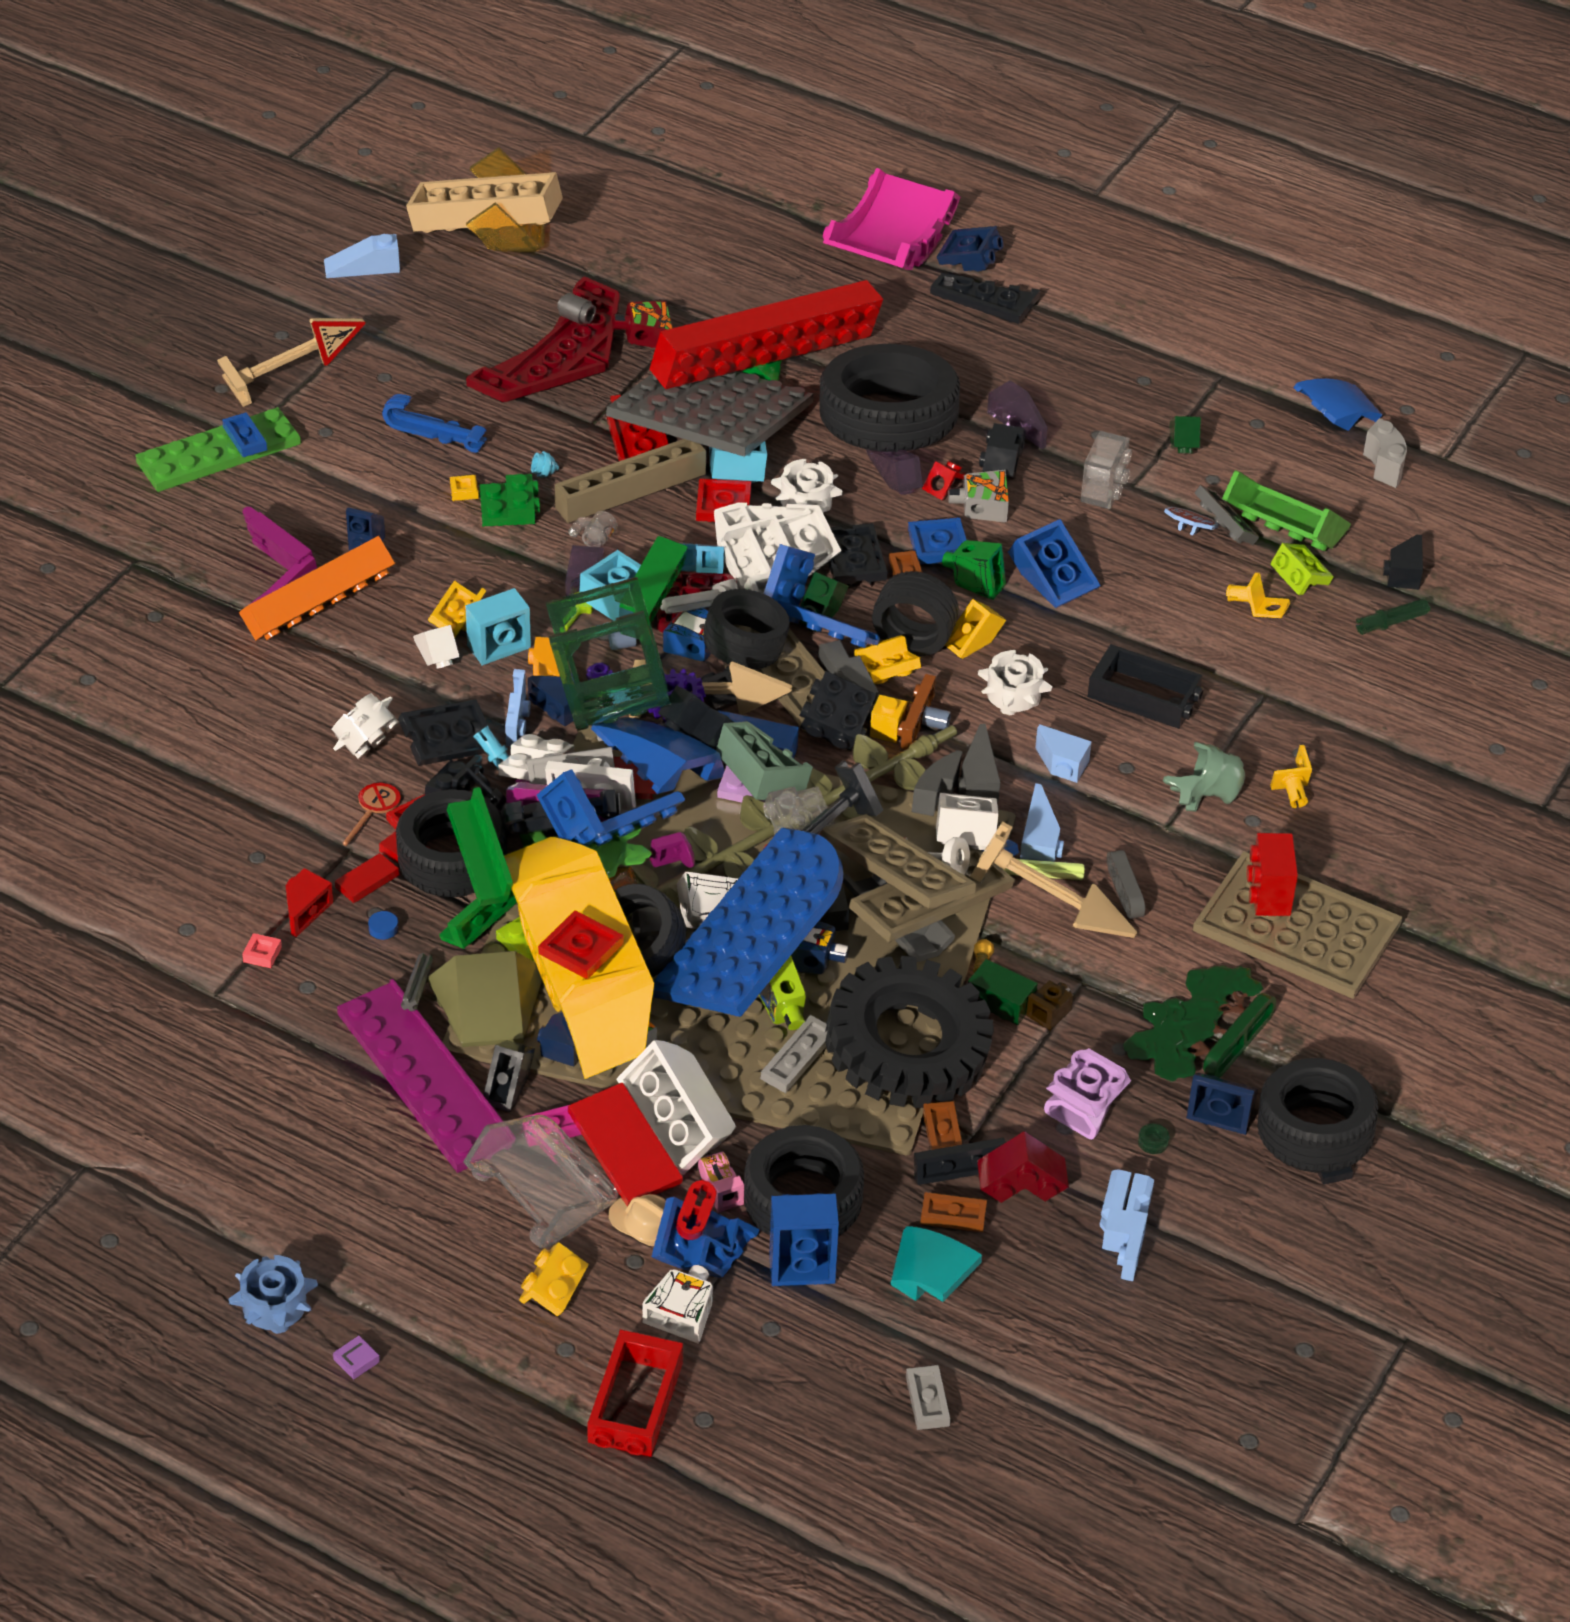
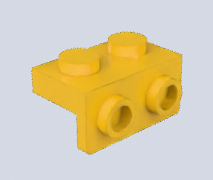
[428,581,487,638]
[854,635,921,684]
[519,1242,589,1316]

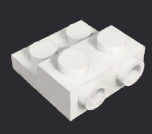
[499,734,574,781]

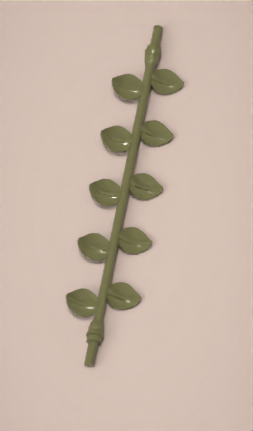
[623,725,957,921]

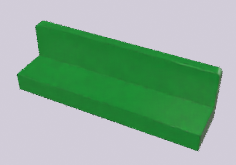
[620,536,688,633]
[447,787,513,907]
[439,889,517,949]

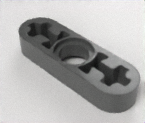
[1107,850,1145,919]

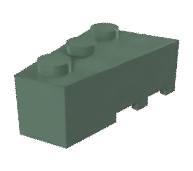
[716,721,813,800]

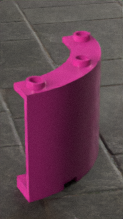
[823,168,961,270]

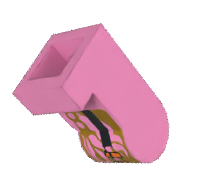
[698,1151,744,1213]

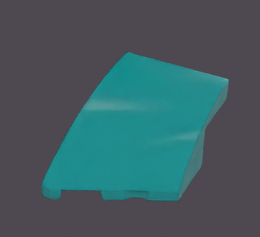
[891,1226,982,1302]

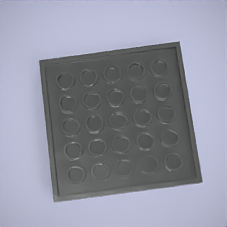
[606,371,814,457]

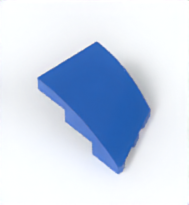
[1293,379,1382,431]
[651,1197,760,1278]

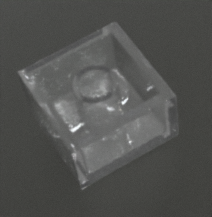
[1080,431,1132,509]

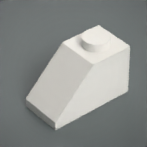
[413,625,459,669]

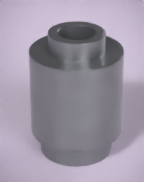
[557,293,596,324]

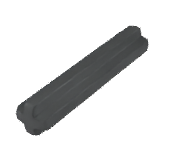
[401,953,434,1012]

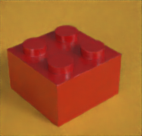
[1246,833,1298,916]

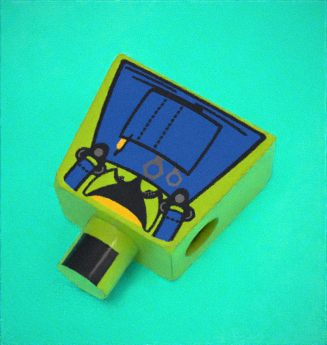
[759,956,806,1030]

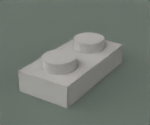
[906,1365,950,1430]

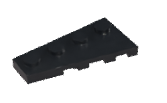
[930,273,1041,324]

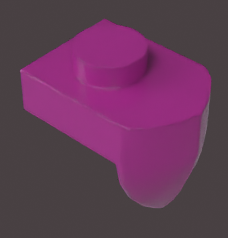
[649,832,695,868]

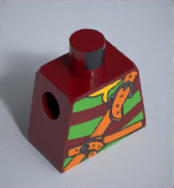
[612,301,672,348]

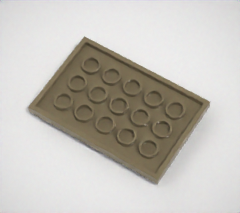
[1193,851,1402,999]

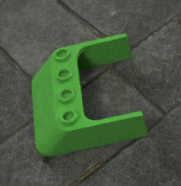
[1222,470,1351,552]

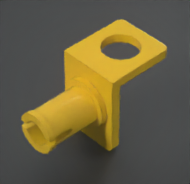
[1226,572,1290,618]
[1270,745,1312,808]

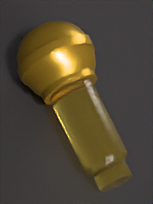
[973,939,994,973]

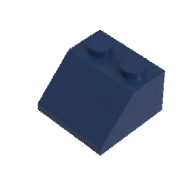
[1186,1073,1258,1135]

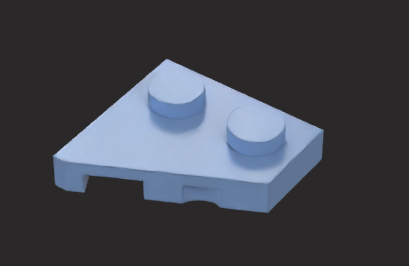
[505,669,531,747]

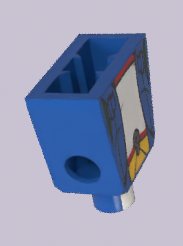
[663,608,712,661]

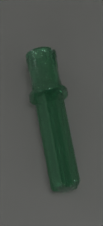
[1356,599,1430,635]

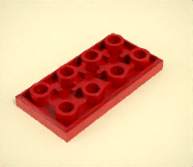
[567,1082,683,1207]

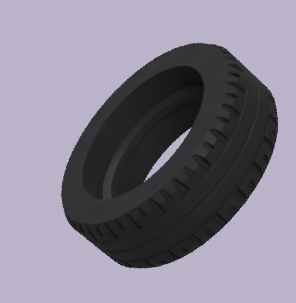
[819,344,960,452]

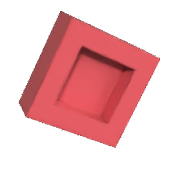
[242,933,282,968]

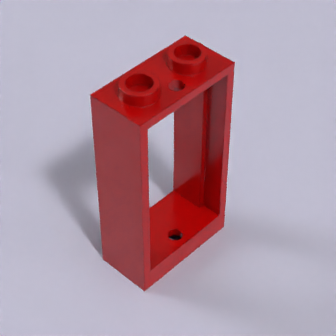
[587,1329,683,1457]

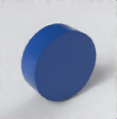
[368,911,398,940]

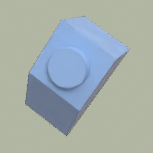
[1035,724,1091,783]

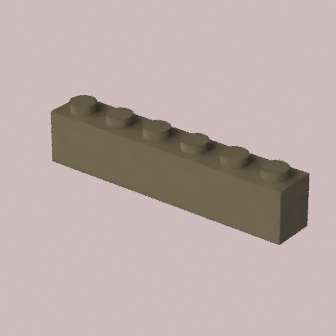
[555,439,706,523]

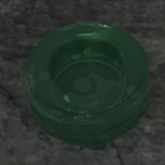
[1138,1124,1170,1154]

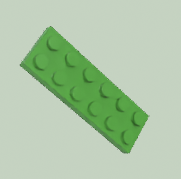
[135,407,301,492]

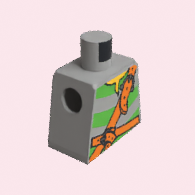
[948,470,1009,522]

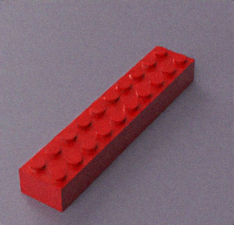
[649,280,883,390]

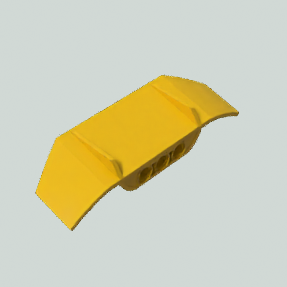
[504,837,654,1079]

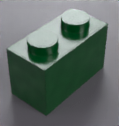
[968,959,1038,1025]

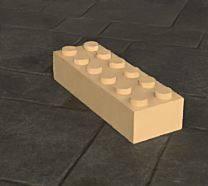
[406,172,563,233]

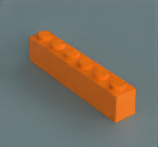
[239,536,395,641]

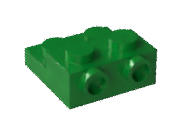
[480,474,540,527]

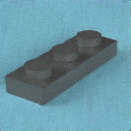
[1195,485,1259,545]

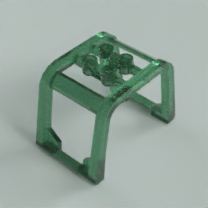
[546,577,671,731]

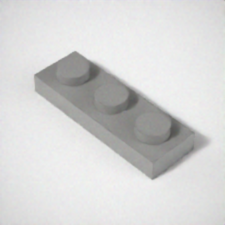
[760,1015,827,1093]

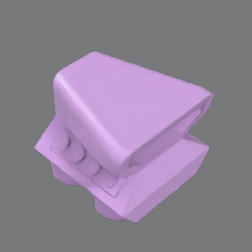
[1044,1048,1131,1140]

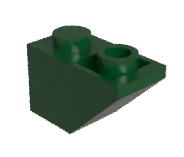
[799,572,849,632]

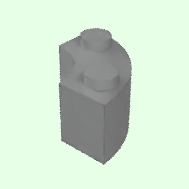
[1363,418,1407,488]

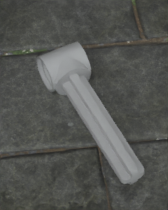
[660,579,738,614]

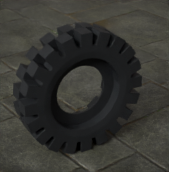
[825,956,994,1108]

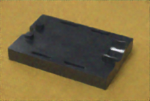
[828,523,887,588]
[398,699,488,766]

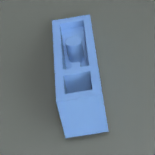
[324,234,400,278]
[1020,783,1064,862]

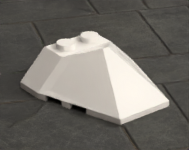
[714,503,841,594]

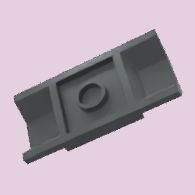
[843,874,955,962]

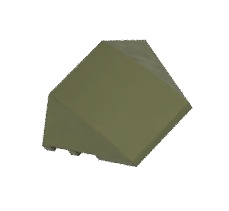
[426,951,542,1047]

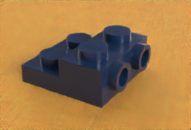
[937,226,1003,272]

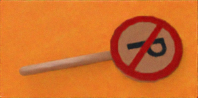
[343,783,401,846]

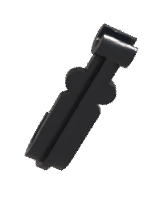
[501,790,621,834]

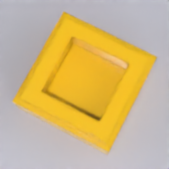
[450,475,479,501]

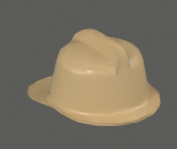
[609,1194,666,1246]

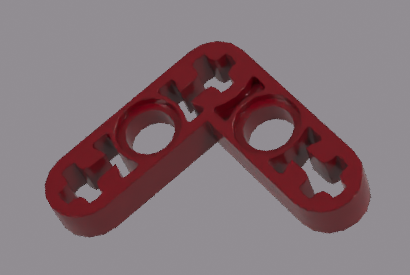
[657,572,737,633]

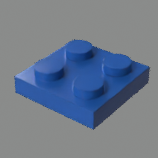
[908,518,966,564]

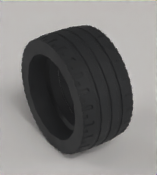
[872,571,959,656]
[703,589,790,669]
[614,884,686,977]

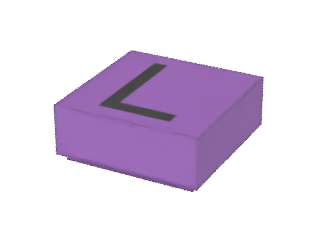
[333,1336,380,1380]

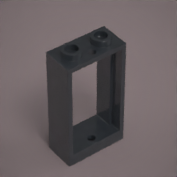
[1087,644,1204,729]

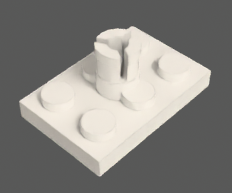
[545,758,636,814]

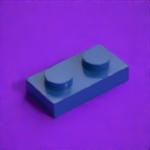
[222,412,267,457]

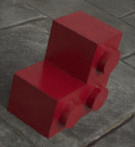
[977,1131,1069,1203]

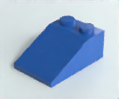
[1008,519,1101,608]

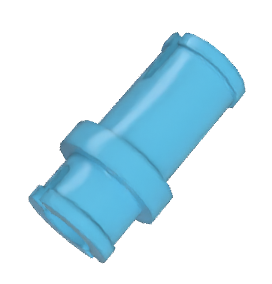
[473,726,509,770]

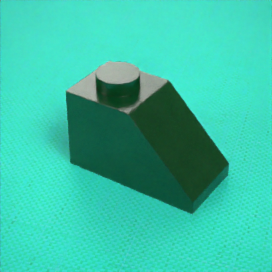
[1169,416,1201,454]

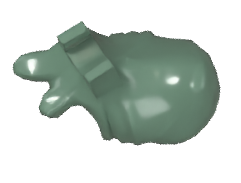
[1163,742,1245,812]

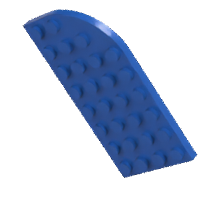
[653,828,843,1017]

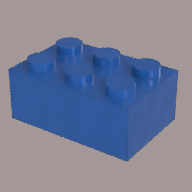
[769,1193,839,1286]

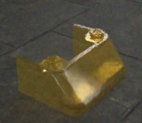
[466,147,545,252]

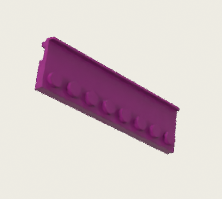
[337,979,514,1173]

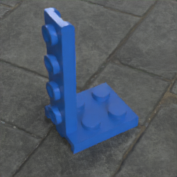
[764,544,880,648]
[536,769,685,846]

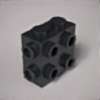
[799,671,876,751]

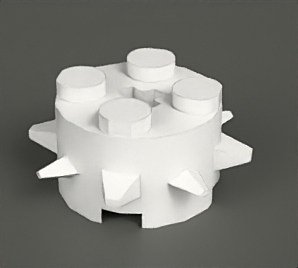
[771,459,842,513]
[978,650,1052,715]
[332,693,399,759]

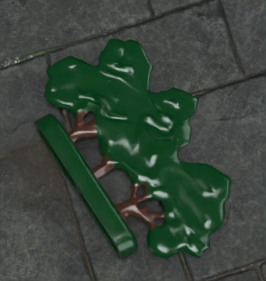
[1123,965,1276,1082]

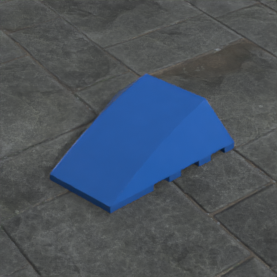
[591,717,724,794]

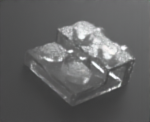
[763,786,835,836]

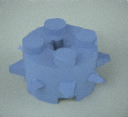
[229,1255,318,1334]

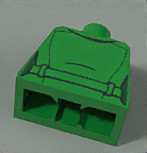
[942,540,1006,600]

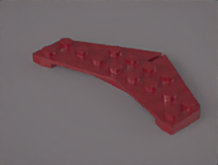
[466,276,620,402]

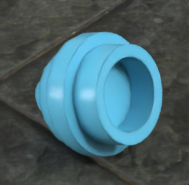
[531,451,559,478]

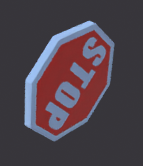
[1164,507,1219,535]

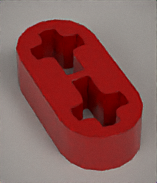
[676,1180,717,1240]

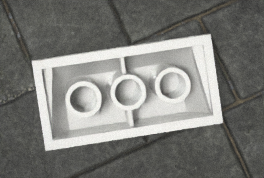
[617,1040,736,1176]

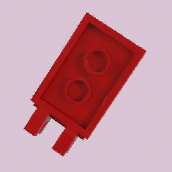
[607,395,668,461]

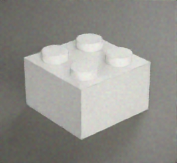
[936,793,998,850]

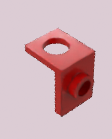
[922,461,966,500]

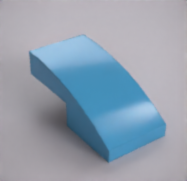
[680,543,724,574]

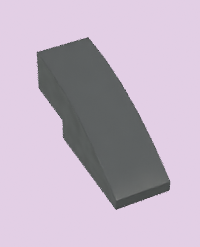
[818,640,878,705]
[911,751,962,816]

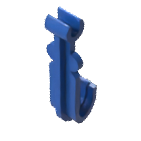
[382,394,487,453]

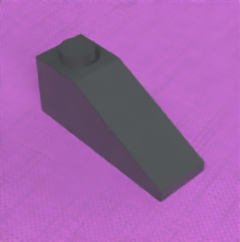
[956,724,1000,803]

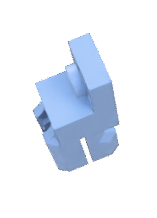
[1100,1169,1154,1281]

